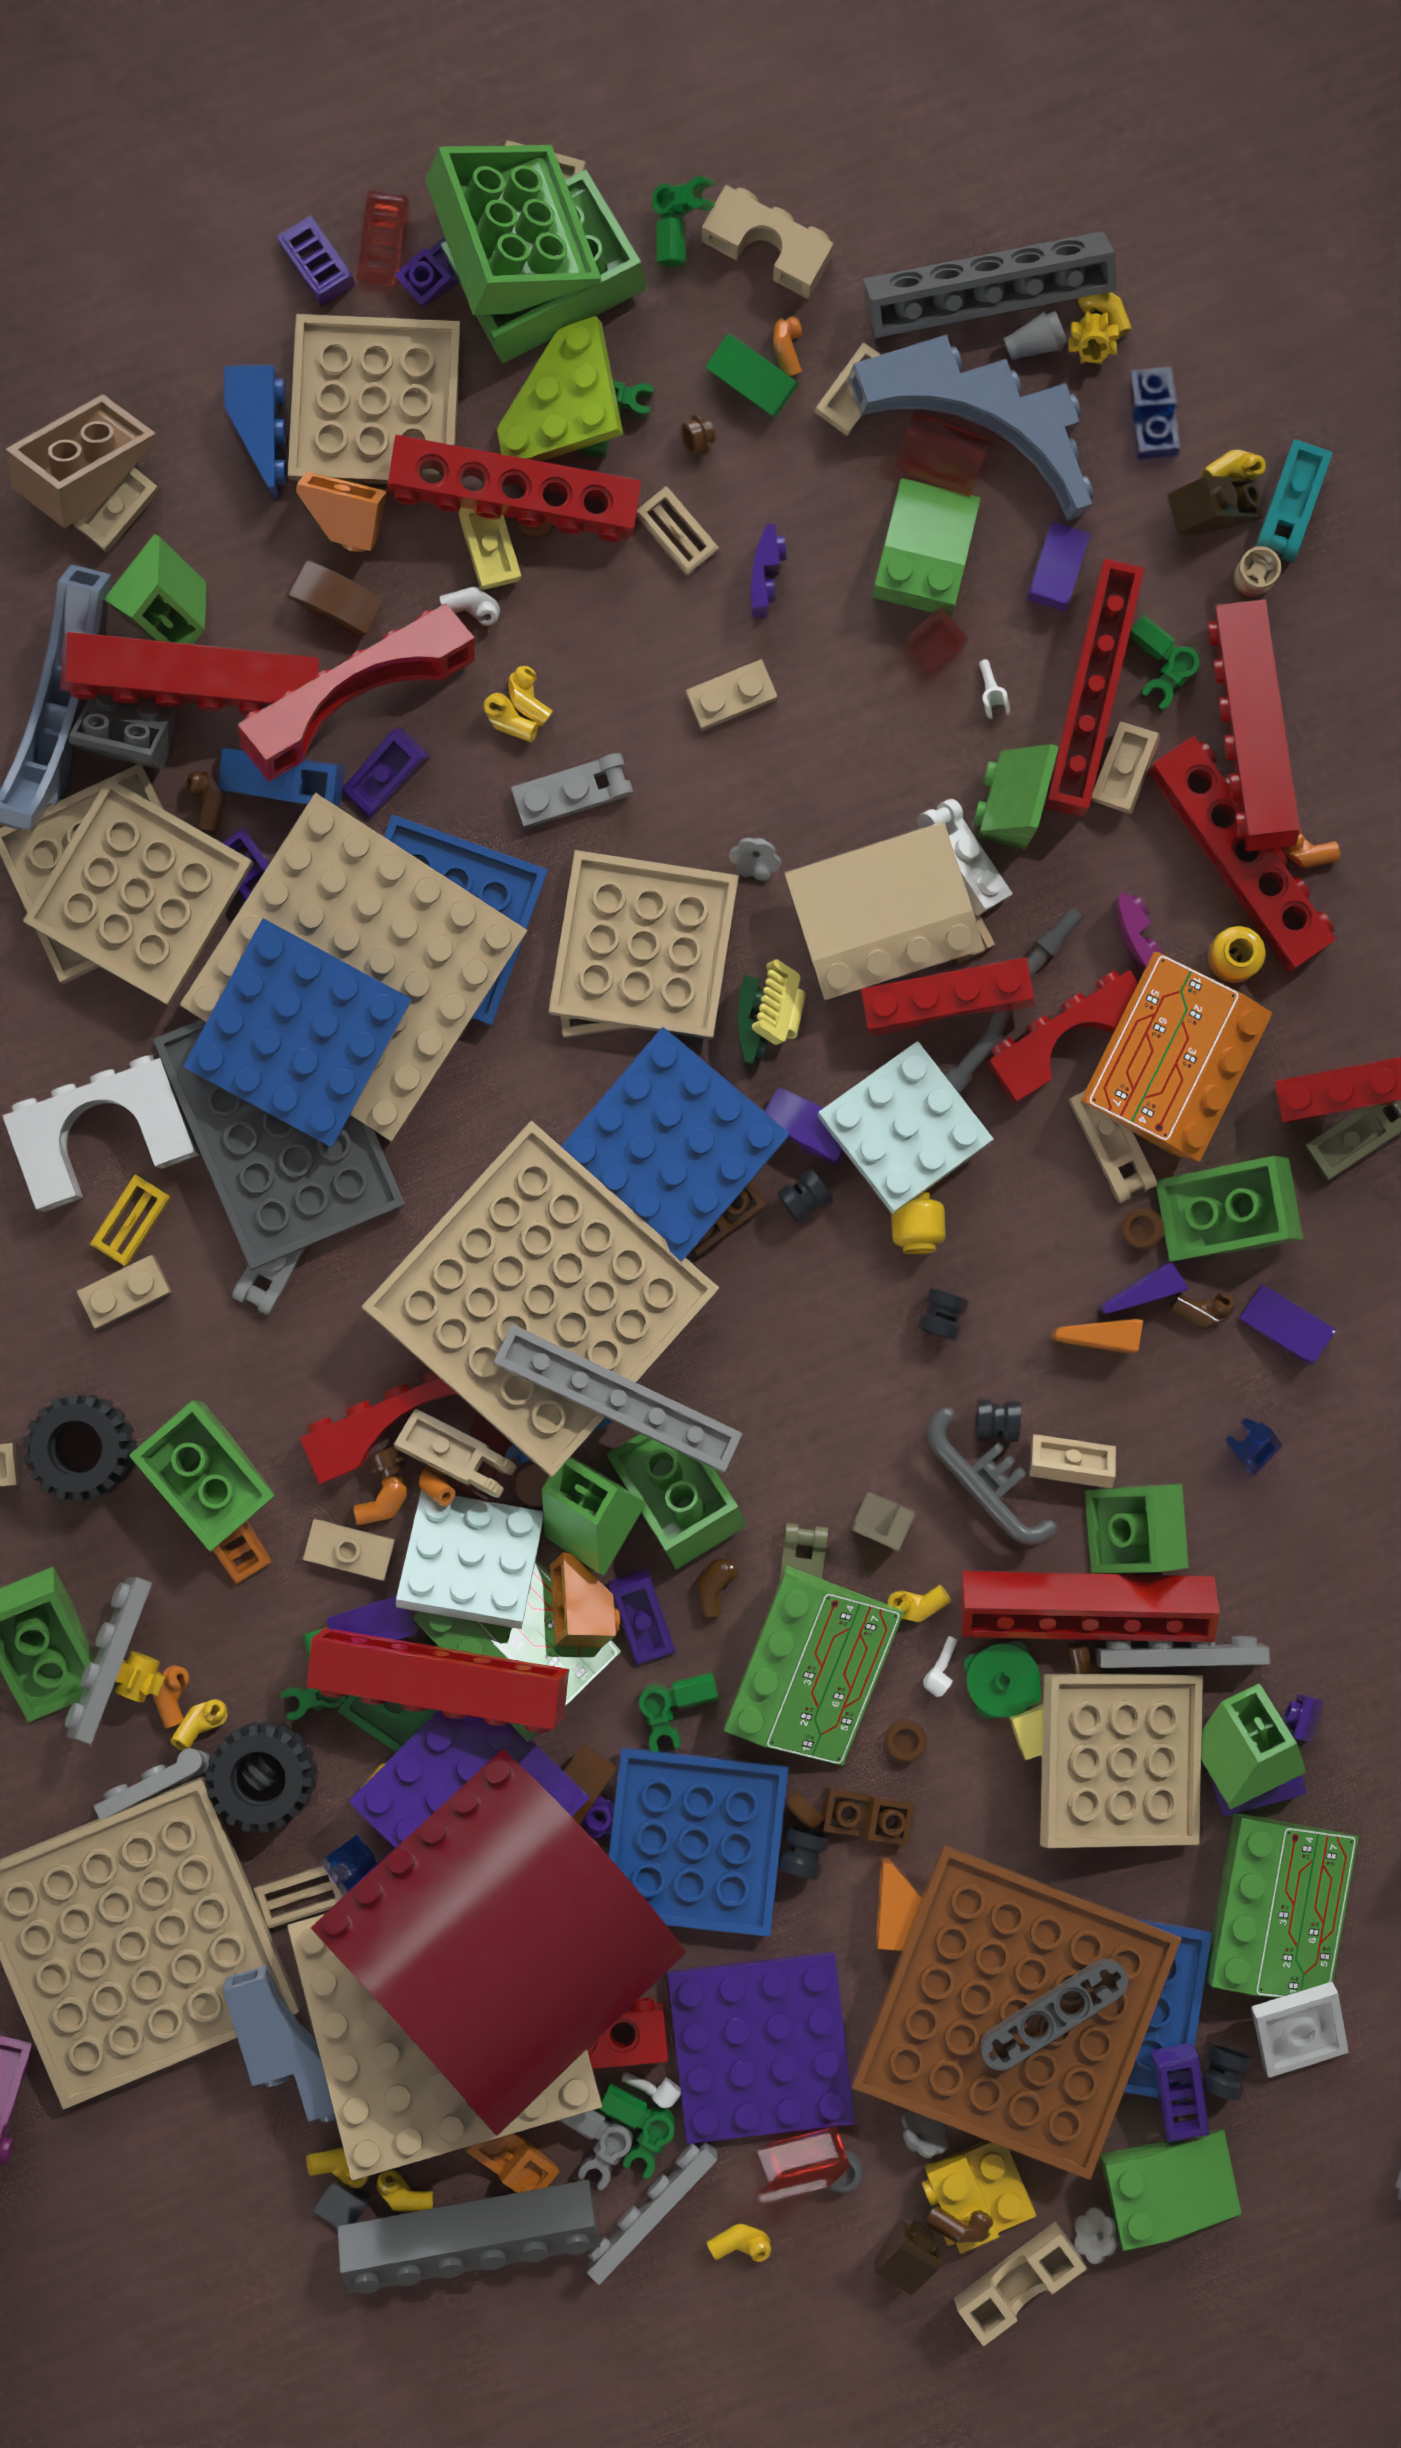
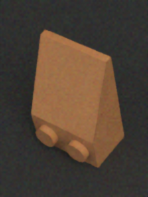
[5,394,157,528]

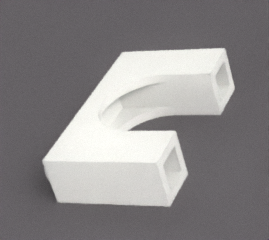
[2,1055,200,1212]

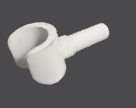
[979,659,1010,719]
[923,1636,958,1697]
[621,2071,681,2108]

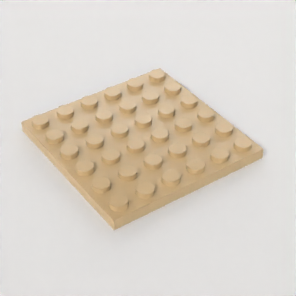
[180,793,528,1141]
[361,1121,719,1477]
[0,1776,301,2109]
[287,1914,602,2180]

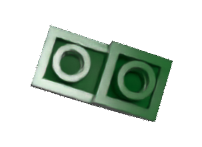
[705,333,799,418]

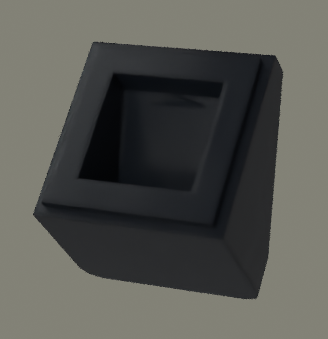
[312,2176,371,2228]

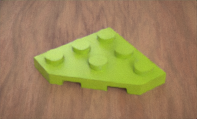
[497,316,623,461]

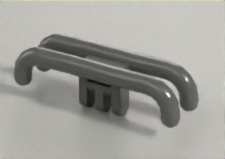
[927,1407,1058,1545]

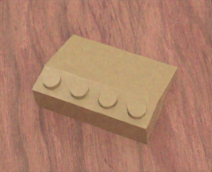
[785,821,985,1000]

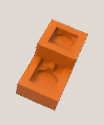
[465,2132,560,2193]

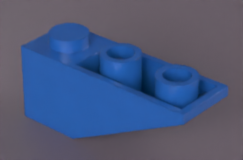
[224,365,287,499]
[218,748,345,806]

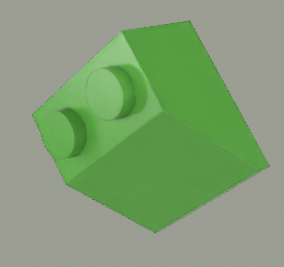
[1085,1484,1189,1573]

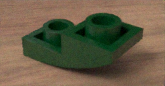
[737,974,768,1068]

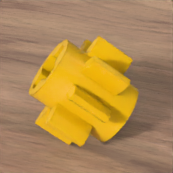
[1069,311,1119,365]
[114,1651,165,1702]

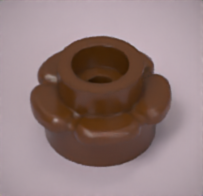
[680,414,716,455]
[369,1444,408,1478]

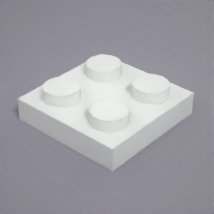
[1251,1982,1349,2078]

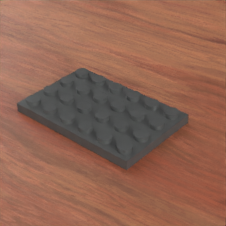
[153,1019,405,1270]

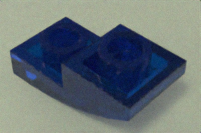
[1130,367,1180,460]

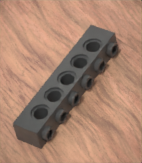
[862,231,1117,338]

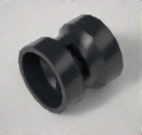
[776,1168,834,1226]
[917,1288,969,1341]
[975,1399,1021,1443]
[778,1826,830,1880]
[1202,2045,1252,2101]

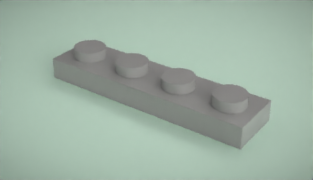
[65,1577,152,1744]
[1095,1636,1270,1668]
[587,2141,717,2285]

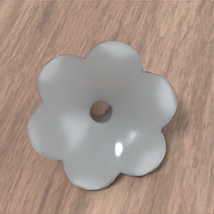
[729,838,781,880]
[902,2111,948,2158]
[1074,2207,1117,2264]

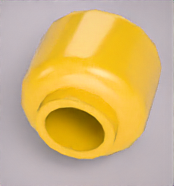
[1207,926,1266,983]
[891,1192,946,1254]

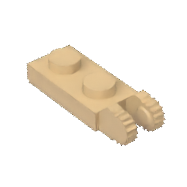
[394,1409,517,1498]

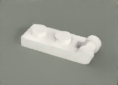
[917,799,1013,916]

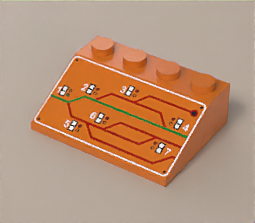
[1081,952,1272,1162]

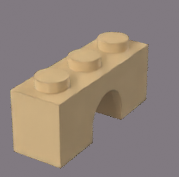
[702,185,834,300]
[954,2221,1086,2347]

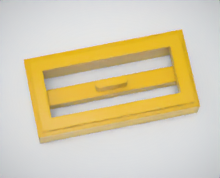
[90,1174,172,1267]

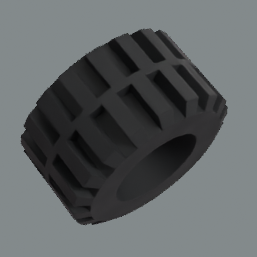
[23,1395,137,1501]
[205,1721,318,1833]

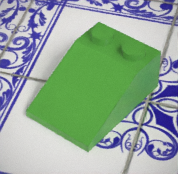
[872,478,981,617]
[973,744,1059,850]
[1156,1156,1303,1262]
[129,1400,276,1552]
[606,1434,747,1570]
[0,1566,95,1722]
[1100,2129,1241,2251]

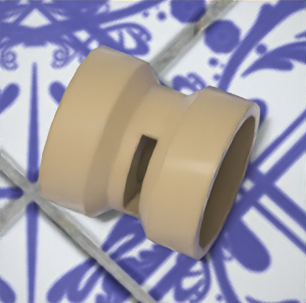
[1233,546,1281,597]

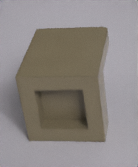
[851,1492,916,1551]

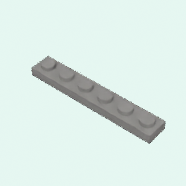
[493,1324,743,1473]

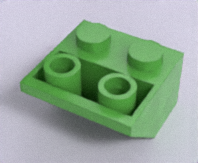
[103,534,206,644]
[542,1457,647,1576]
[1201,1683,1306,1810]

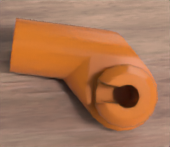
[773,316,803,376]
[1280,830,1340,868]
[419,1466,455,1506]
[354,1474,407,1525]
[152,1665,190,1729]

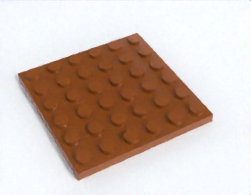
[851,1844,1182,2180]

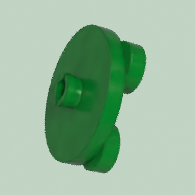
[963,1640,1042,1719]

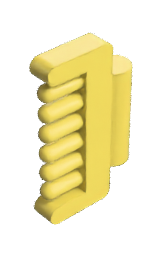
[752,959,806,1045]

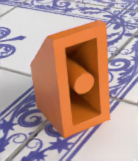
[296,472,386,552]
[550,1553,620,1647]
[876,1858,922,1951]

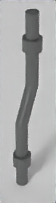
[944,907,1084,1094]

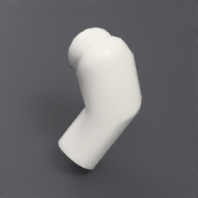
[440,587,500,626]

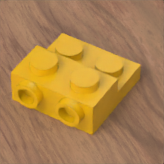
[922,2140,1037,2254]

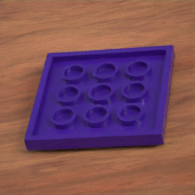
[348,1710,590,1849]
[667,1951,855,2144]

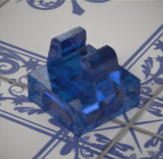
[1226,1418,1283,1476]
[320,1834,377,1895]

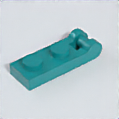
[1255,439,1333,563]

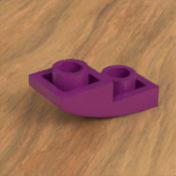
[1113,891,1164,974]

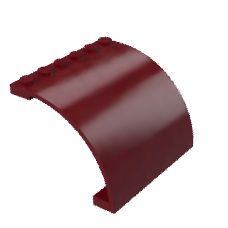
[310,1749,686,2136]

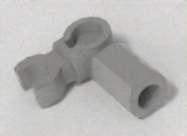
[559,2109,633,2190]

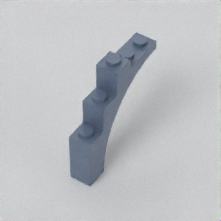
[848,335,1093,520]
[0,564,111,830]
[223,1965,336,2122]

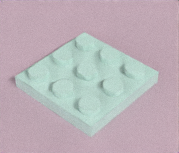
[817,1041,994,1215]
[396,1490,544,1629]

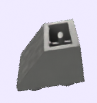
[69,694,175,770]

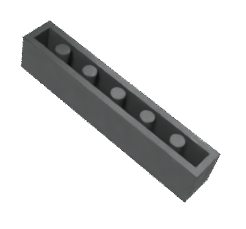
[338,2180,601,2294]

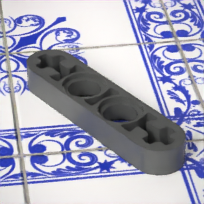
[979,1958,1128,2070]

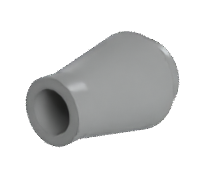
[1003,311,1067,361]

